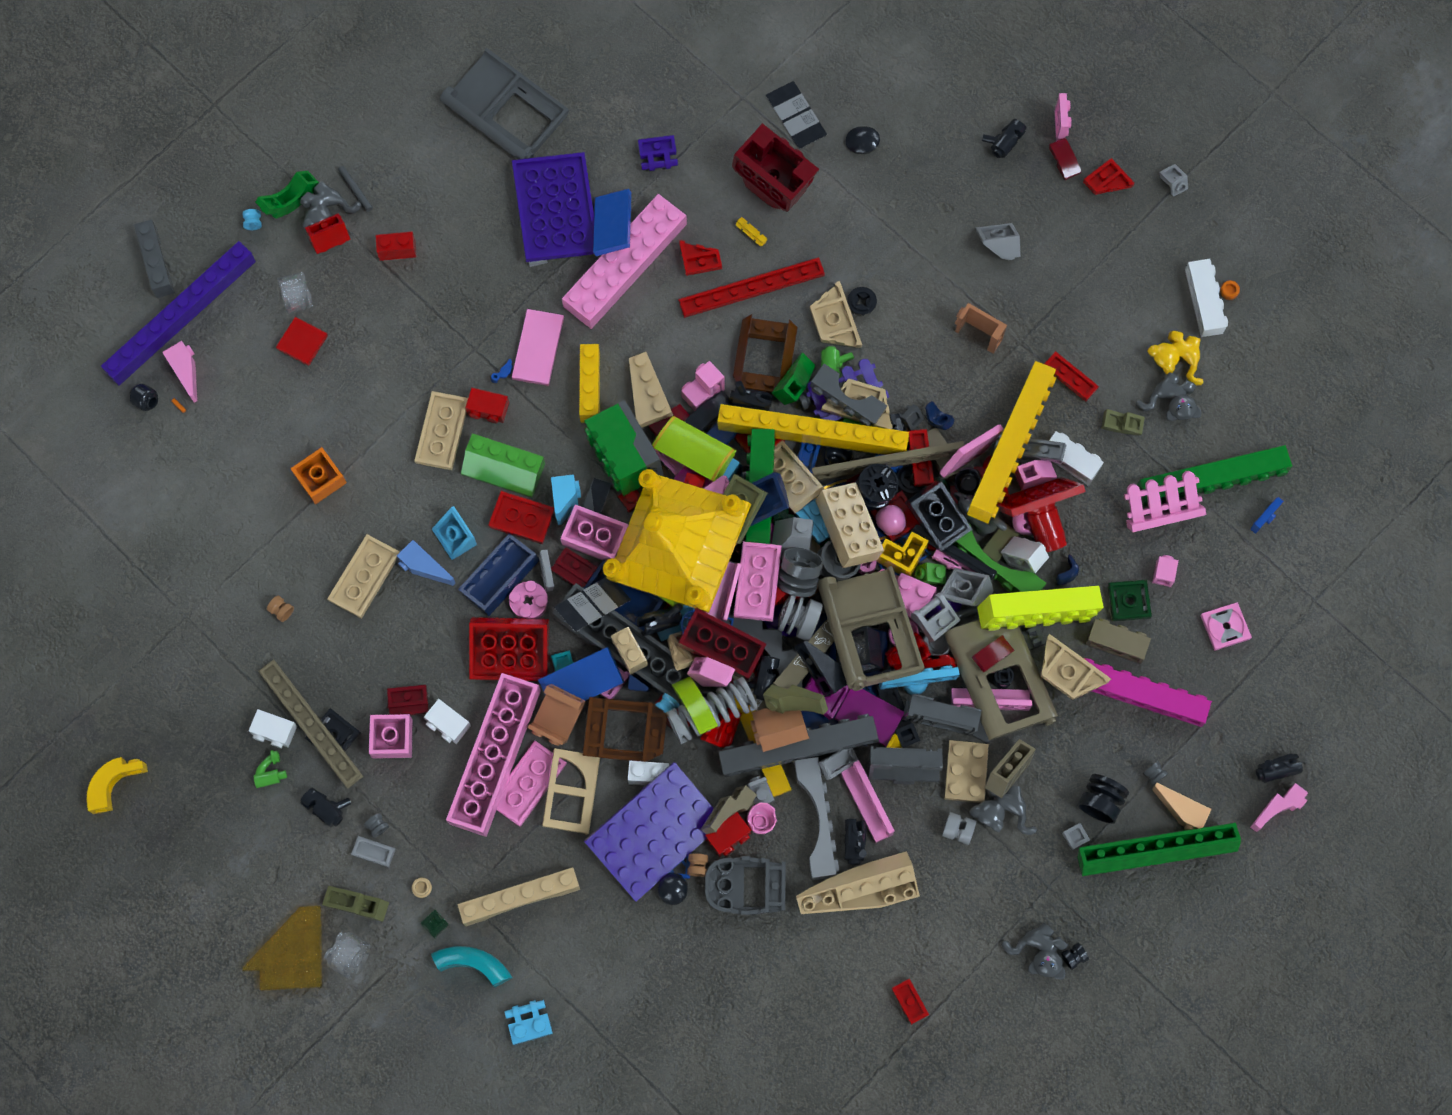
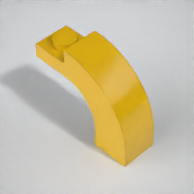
[87,757,148,814]

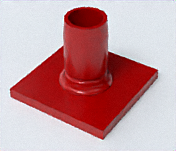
[996,477,1086,552]

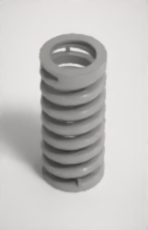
[666,677,757,744]

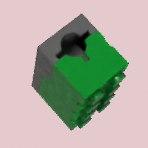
[584,400,664,496]

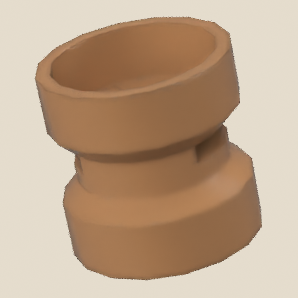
[267,595,294,622]
[687,854,708,877]

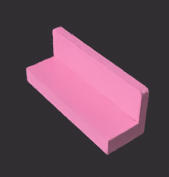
[706,562,741,621]

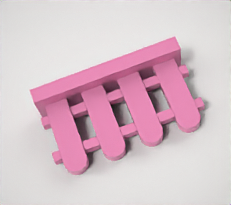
[1124,471,1206,532]

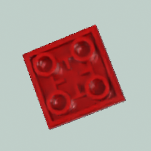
[276,317,328,366]

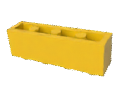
[579,344,600,423]

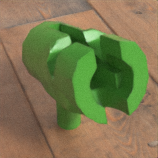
[821,346,854,378]

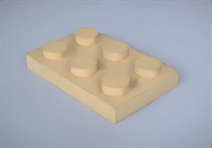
[944,740,989,803]

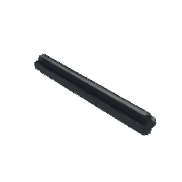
[912,524,997,580]

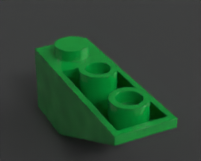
[772,352,815,405]

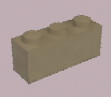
[1085,618,1151,664]
[985,739,1036,798]

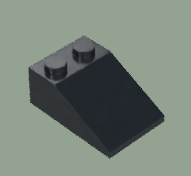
[905,480,973,551]

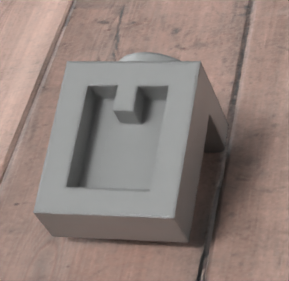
[1159,164,1188,196]
[747,776,775,805]

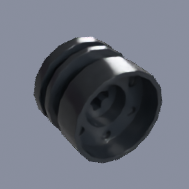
[855,463,899,511]
[1077,774,1129,824]

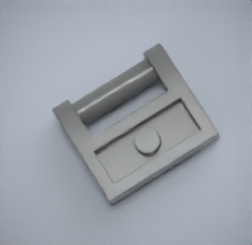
[911,593,960,643]

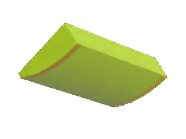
[652,416,736,482]

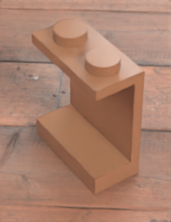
[955,303,1007,354]
[527,684,586,746]

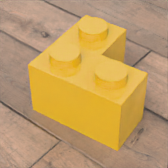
[876,532,929,576]

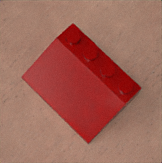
[469,617,549,681]

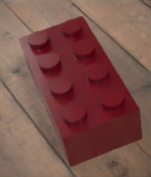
[677,608,766,681]

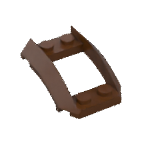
[733,314,798,396]
[583,697,667,762]

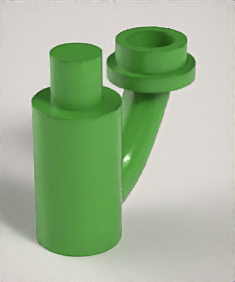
[254,750,287,788]

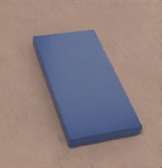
[593,189,631,256]
[538,647,625,701]

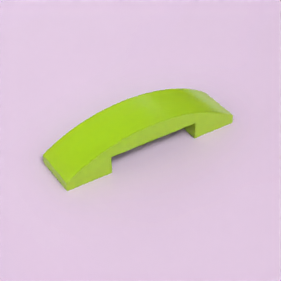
[672,677,718,734]

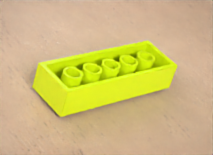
[977,586,1104,631]

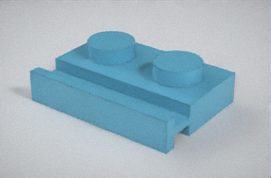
[796,498,830,545]

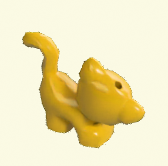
[1147,331,1203,386]

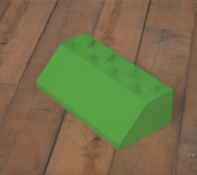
[461,433,545,498]

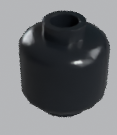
[130,384,158,411]

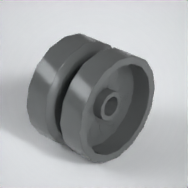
[817,540,861,582]

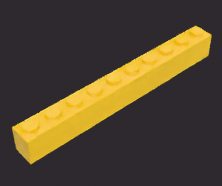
[967,361,1056,524]
[717,404,909,455]

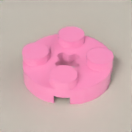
[509,581,548,619]

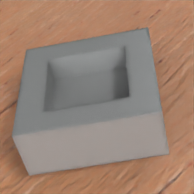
[1062,823,1090,850]

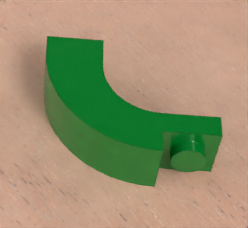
[255,171,319,219]

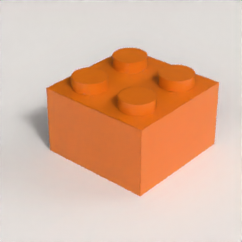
[290,447,347,505]

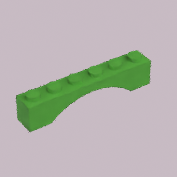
[952,523,1047,593]

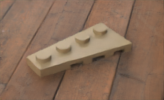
[629,352,673,428]

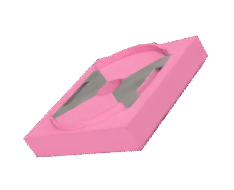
[1200,602,1252,651]

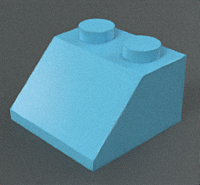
[551,475,581,525]

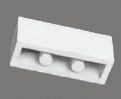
[1049,431,1104,486]

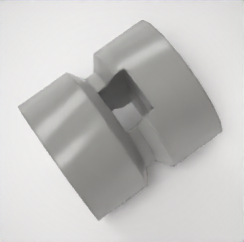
[942,812,976,845]

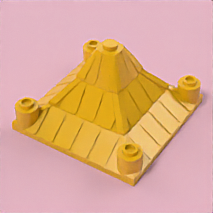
[603,469,751,613]

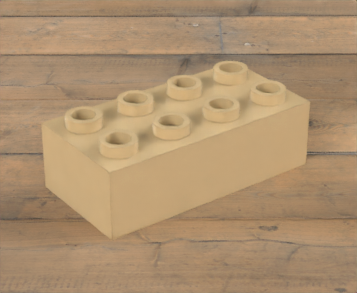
[815,483,884,568]

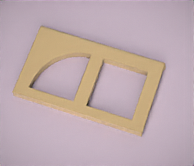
[542,748,600,835]

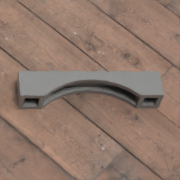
[794,757,839,880]

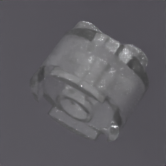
[277,272,313,314]
[324,931,371,979]

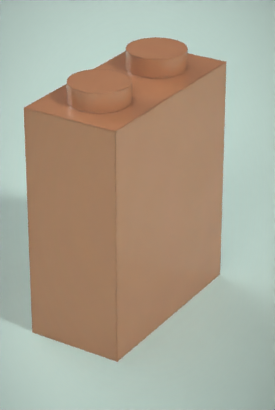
[750,708,809,752]

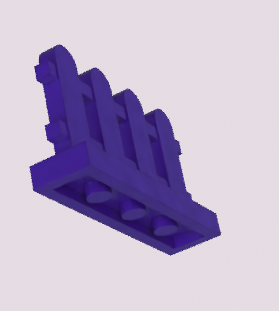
[806,359,890,421]

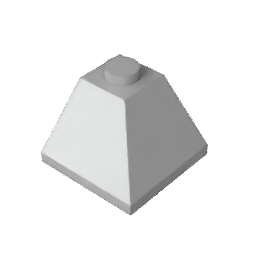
[976,223,1021,260]
[772,517,813,560]
[941,568,994,606]

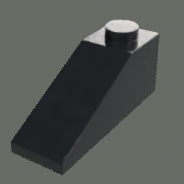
[794,641,847,697]

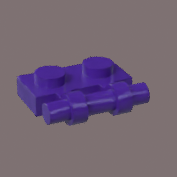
[638,135,678,171]

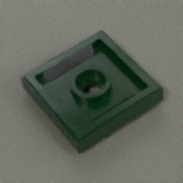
[1108,580,1152,621]

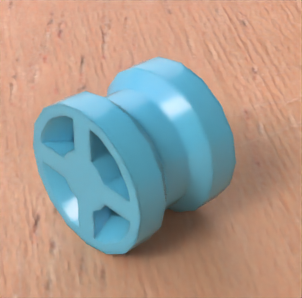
[242,209,262,230]
[655,693,680,713]

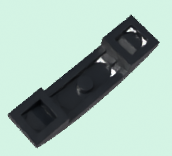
[684,391,732,432]
[873,668,921,748]

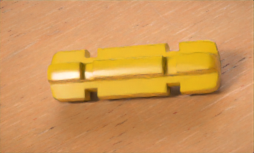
[735,217,767,246]

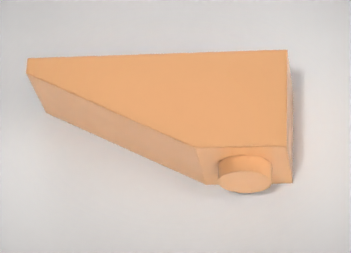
[1152,783,1211,830]

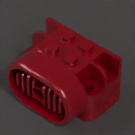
[732,123,819,212]

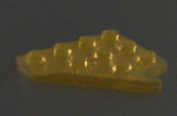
[243,906,322,991]

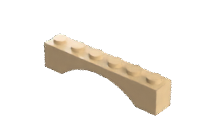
[457,867,580,926]

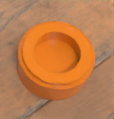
[1220,280,1240,300]

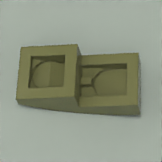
[1101,409,1145,435]
[983,523,1019,563]

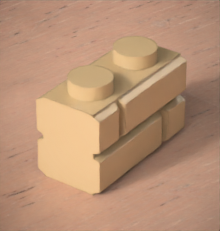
[611,627,648,674]

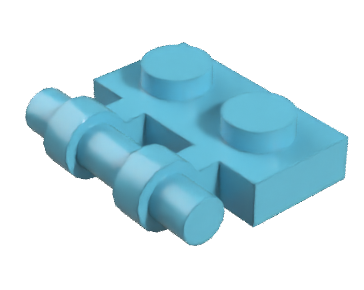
[504,1000,553,1045]

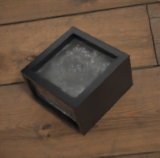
[835,626,883,674]

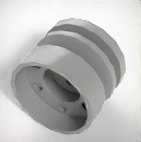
[777,595,823,641]

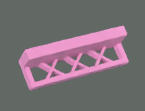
[951,688,1032,711]
[840,760,895,843]

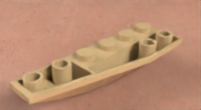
[796,851,920,914]

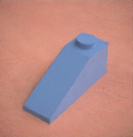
[397,540,455,586]

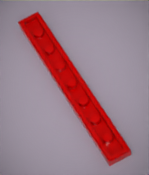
[678,257,825,318]

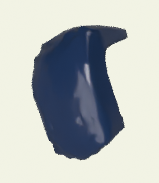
[925,401,954,430]
[1056,554,1079,586]

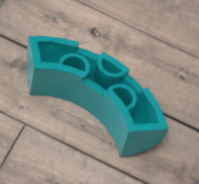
[431,946,513,987]

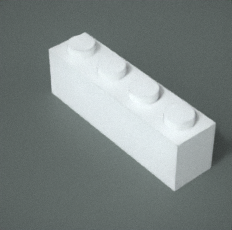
[1185,259,1228,337]

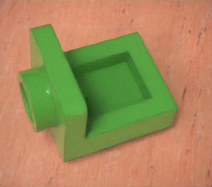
[915,562,946,586]

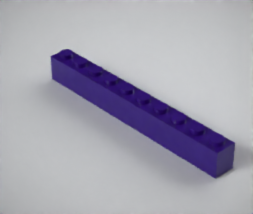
[101,241,256,386]

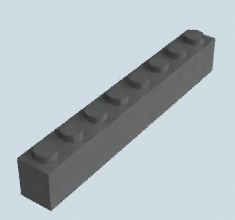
[719,714,879,777]

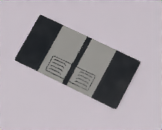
[766,81,827,149]
[554,577,631,632]

